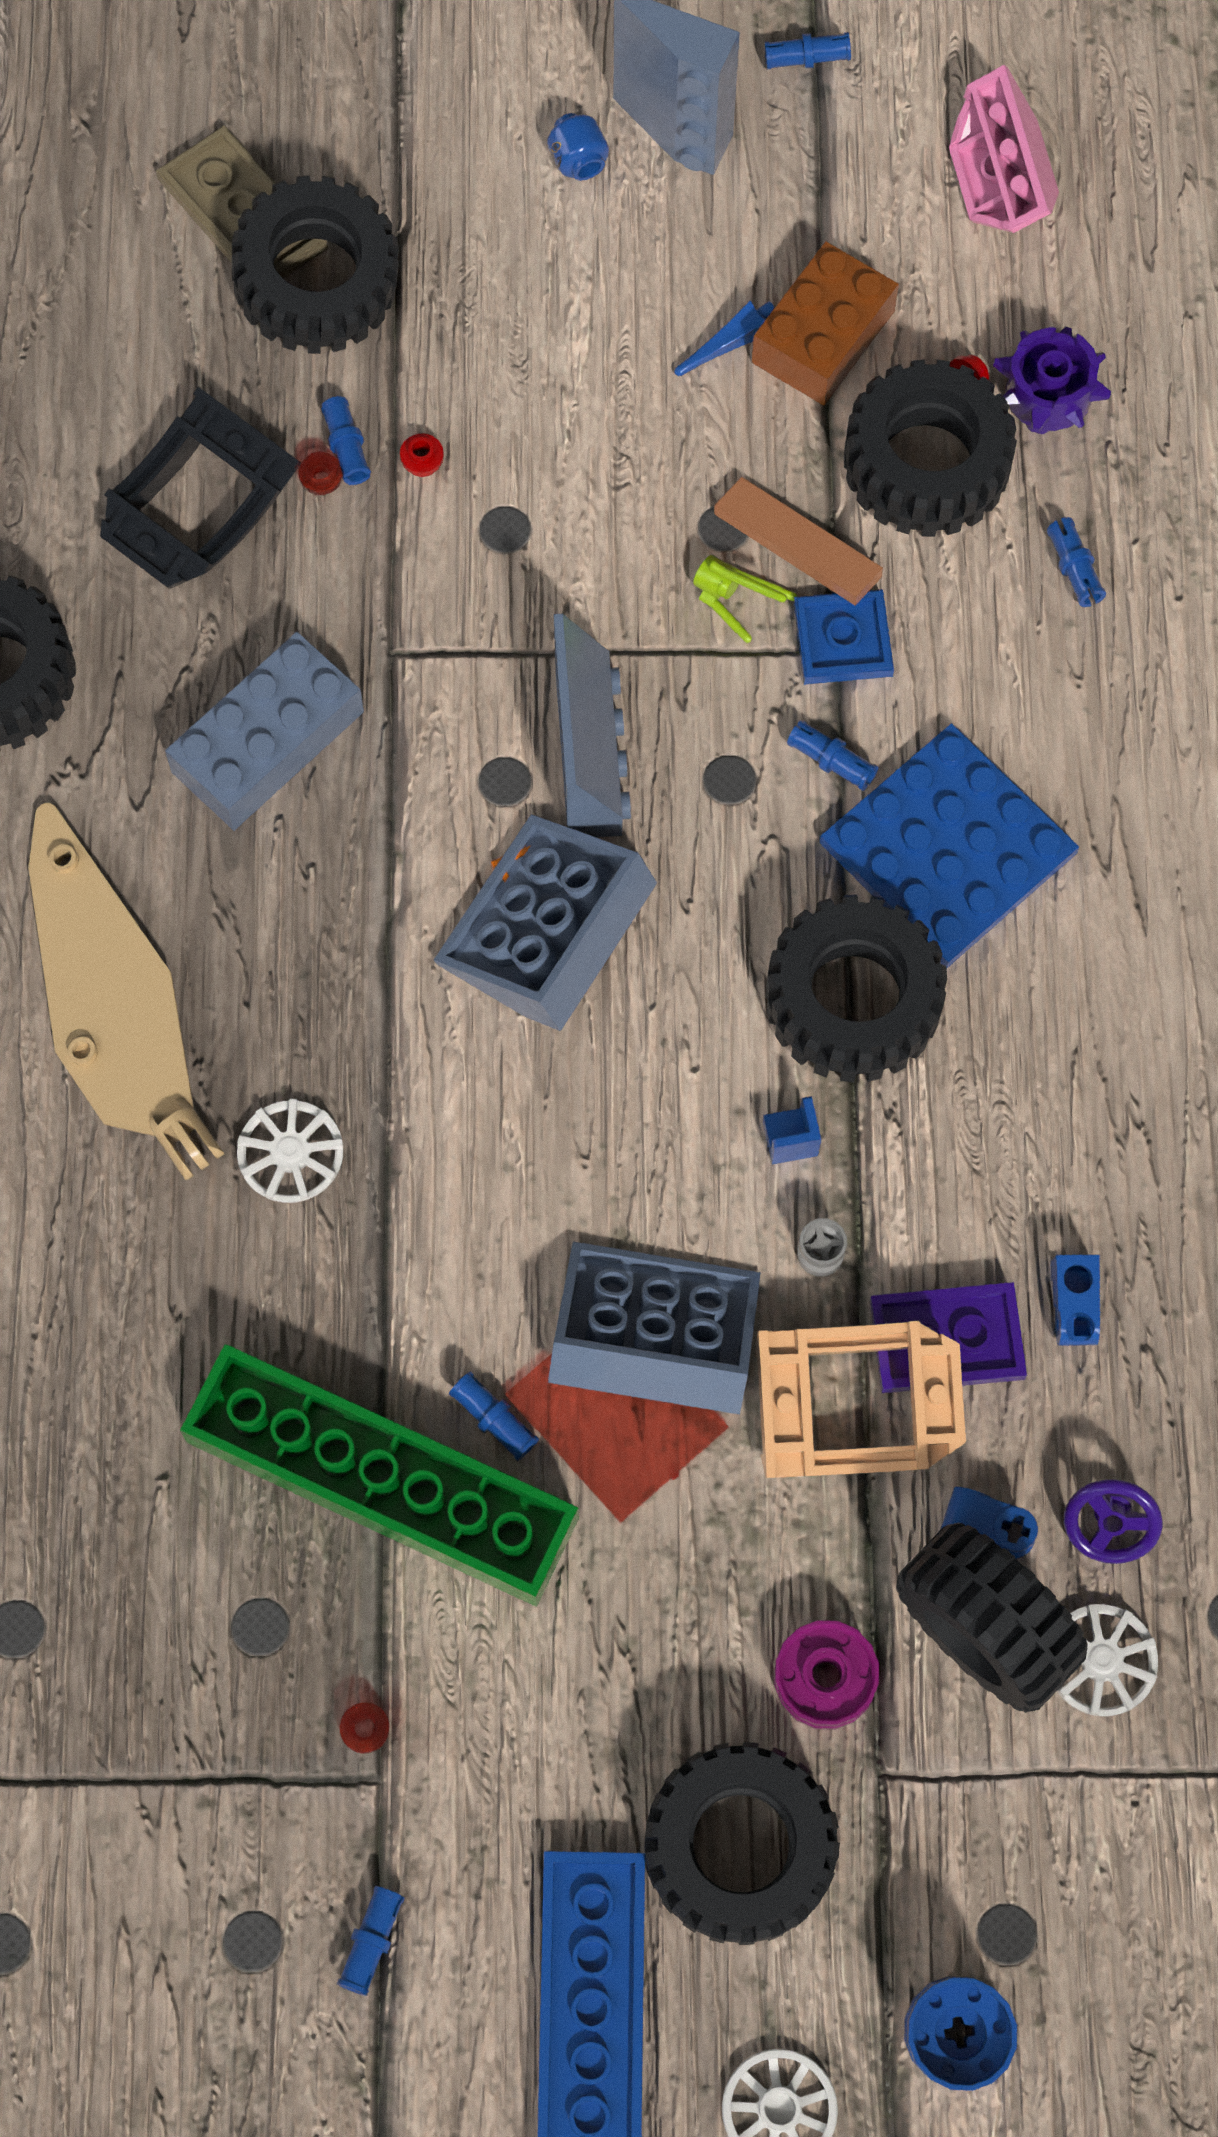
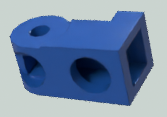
[1050,1255,1100,1346]

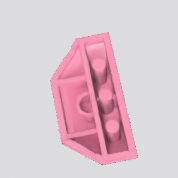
[949,65,1059,233]

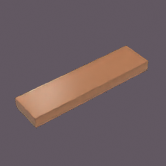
[714,477,883,606]

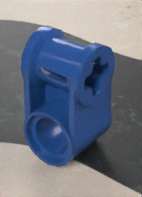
[940,1487,1038,1559]

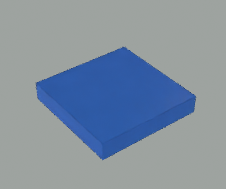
[794,589,894,685]

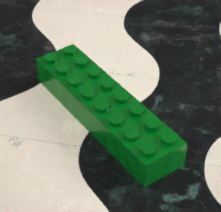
[180,1344,579,1607]

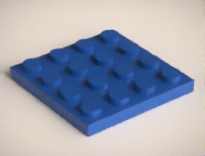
[819,723,1079,969]

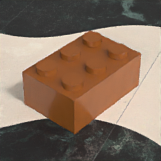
[752,241,899,406]

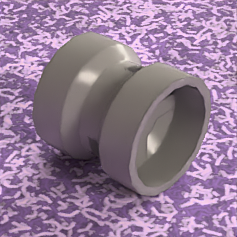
[797,1218,847,1277]

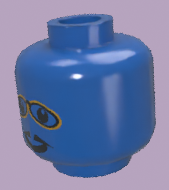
[547,113,609,181]

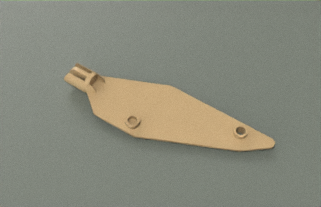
[28,803,224,1180]

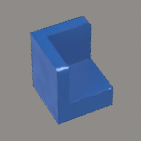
[762,1096,821,1165]

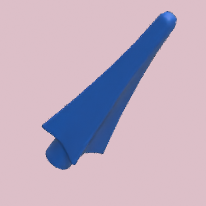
[674,301,775,376]

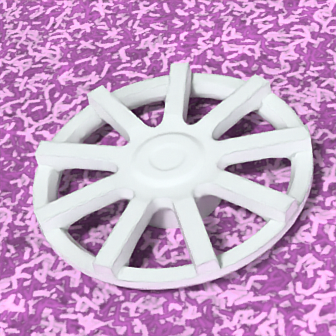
[237,1099,343,1203]
[1057,1604,1158,1716]
[722,2049,838,2137]

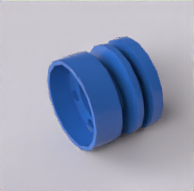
[904,1976,1017,2091]

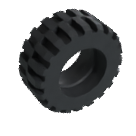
[232,175,399,354]
[844,359,1017,537]
[0,575,76,751]
[765,894,947,1082]
[896,1523,1088,1713]
[644,1742,840,1945]

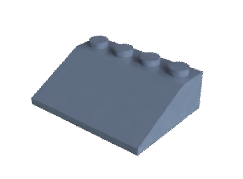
[613,0,740,175]
[554,614,631,838]
[434,814,657,1031]
[548,1241,761,1415]

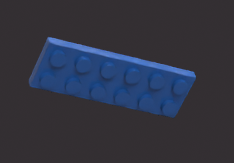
[538,1851,645,2137]

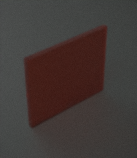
[505,1354,729,1524]

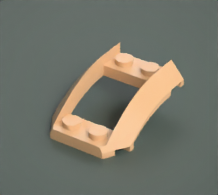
[755,1321,966,1478]

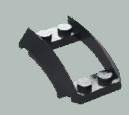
[100,387,301,589]

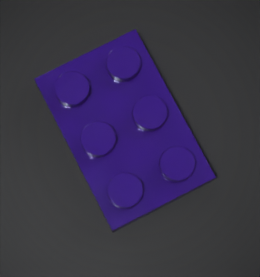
[870,1282,1027,1394]

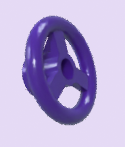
[1063,1479,1163,1564]

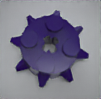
[993,326,1111,434]

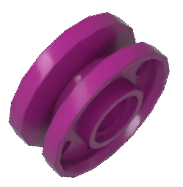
[774,1620,879,1730]

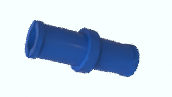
[764,32,851,70]
[321,396,371,485]
[1047,517,1106,607]
[787,720,878,791]
[449,1371,539,1461]
[337,1886,405,1996]

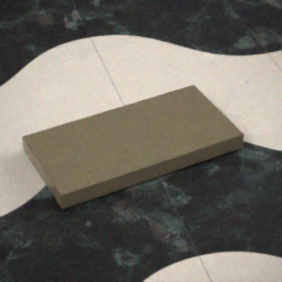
[156,125,328,279]

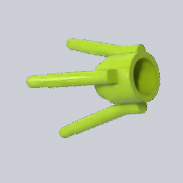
[693,555,797,643]

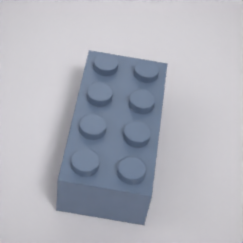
[165,632,364,831]

